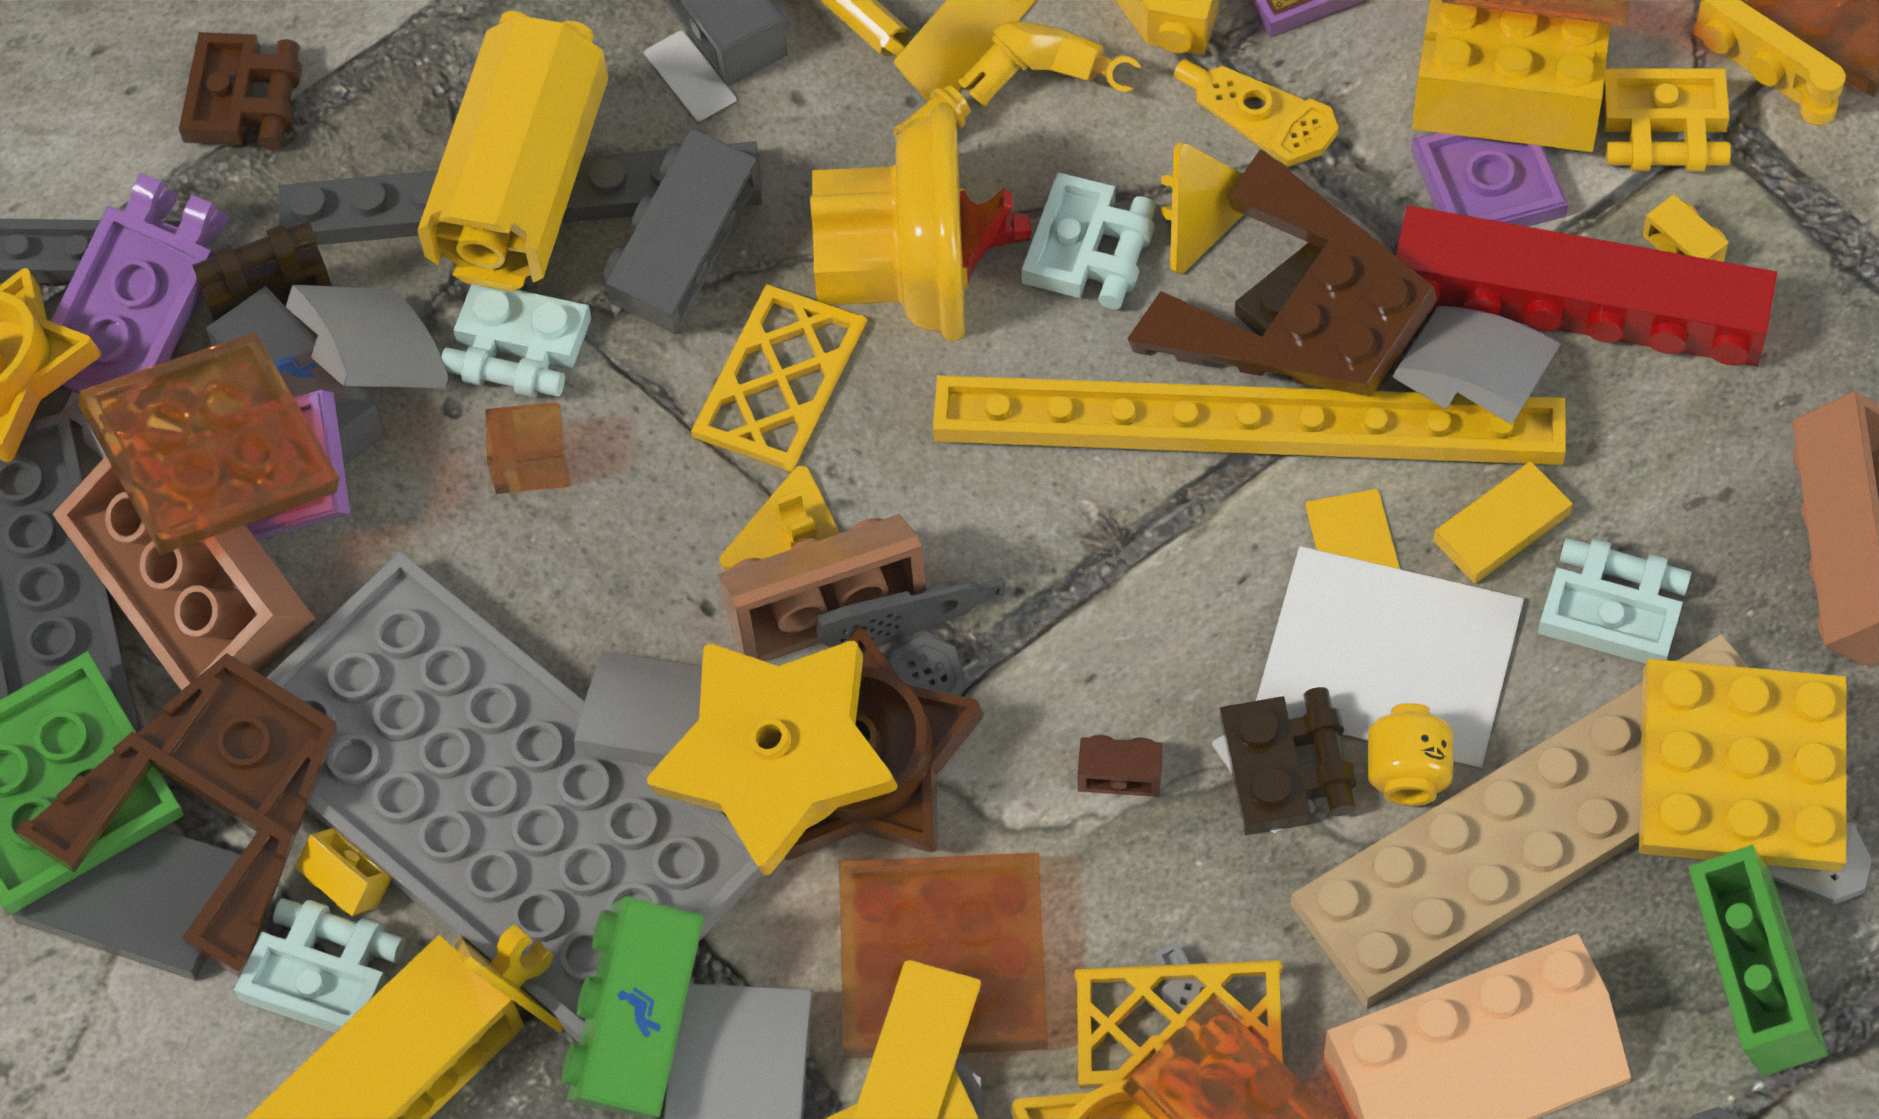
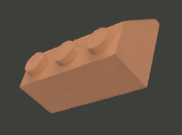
[717,514,926,661]

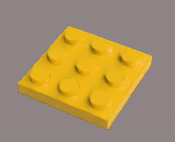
[1639,659,1846,872]

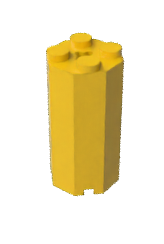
[417,11,609,292]

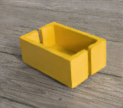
[1411,0,1611,152]

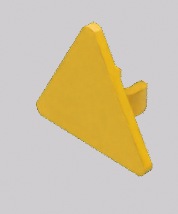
[1160,142,1244,274]
[719,466,840,571]
[454,924,564,1033]

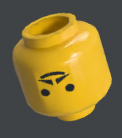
[1368,703,1453,806]

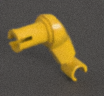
[958,21,1141,107]

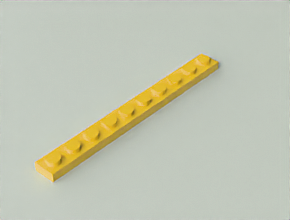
[933,375,1566,465]

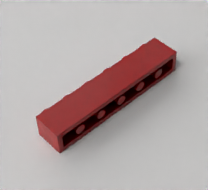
[1396,205,1778,367]

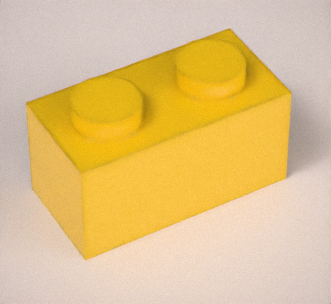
[1642,194,1729,262]
[295,828,392,916]

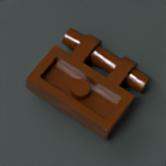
[179,32,302,150]

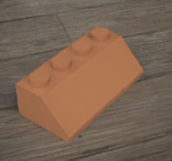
[1792,391,1879,665]
[52,427,316,691]

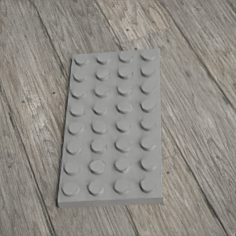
[266,551,764,1043]

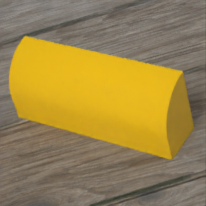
[245,935,524,1119]

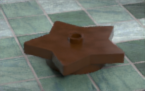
[774,628,984,860]

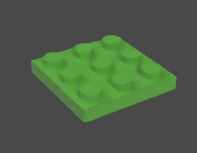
[0,651,184,916]

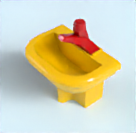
[810,103,1032,341]

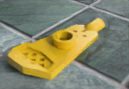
[1173,59,1339,167]

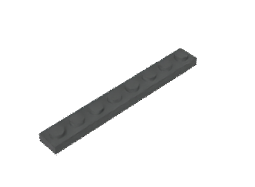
[279,141,762,245]

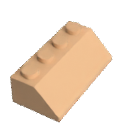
[1323,934,1631,1119]

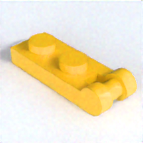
[1694,0,1846,126]

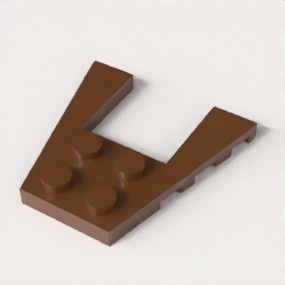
[1127,149,1438,397]
[16,653,337,978]

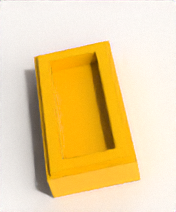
[1433,461,1573,584]

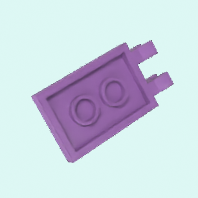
[51,172,230,413]

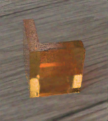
[485,402,570,494]

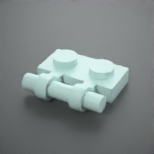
[1021,172,1156,310]
[441,284,591,398]
[1538,537,1692,663]
[234,898,406,1033]

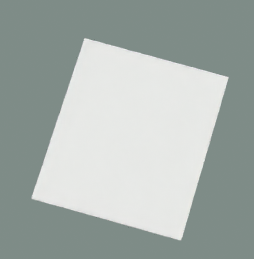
[1256,546,1524,768]

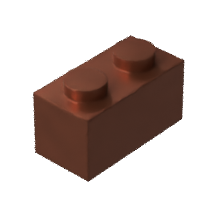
[1077,735,1163,797]

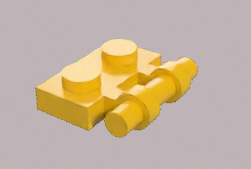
[1602,68,1731,172]

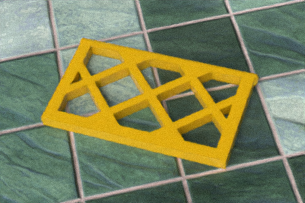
[691,284,867,472]
[1074,960,1284,1088]

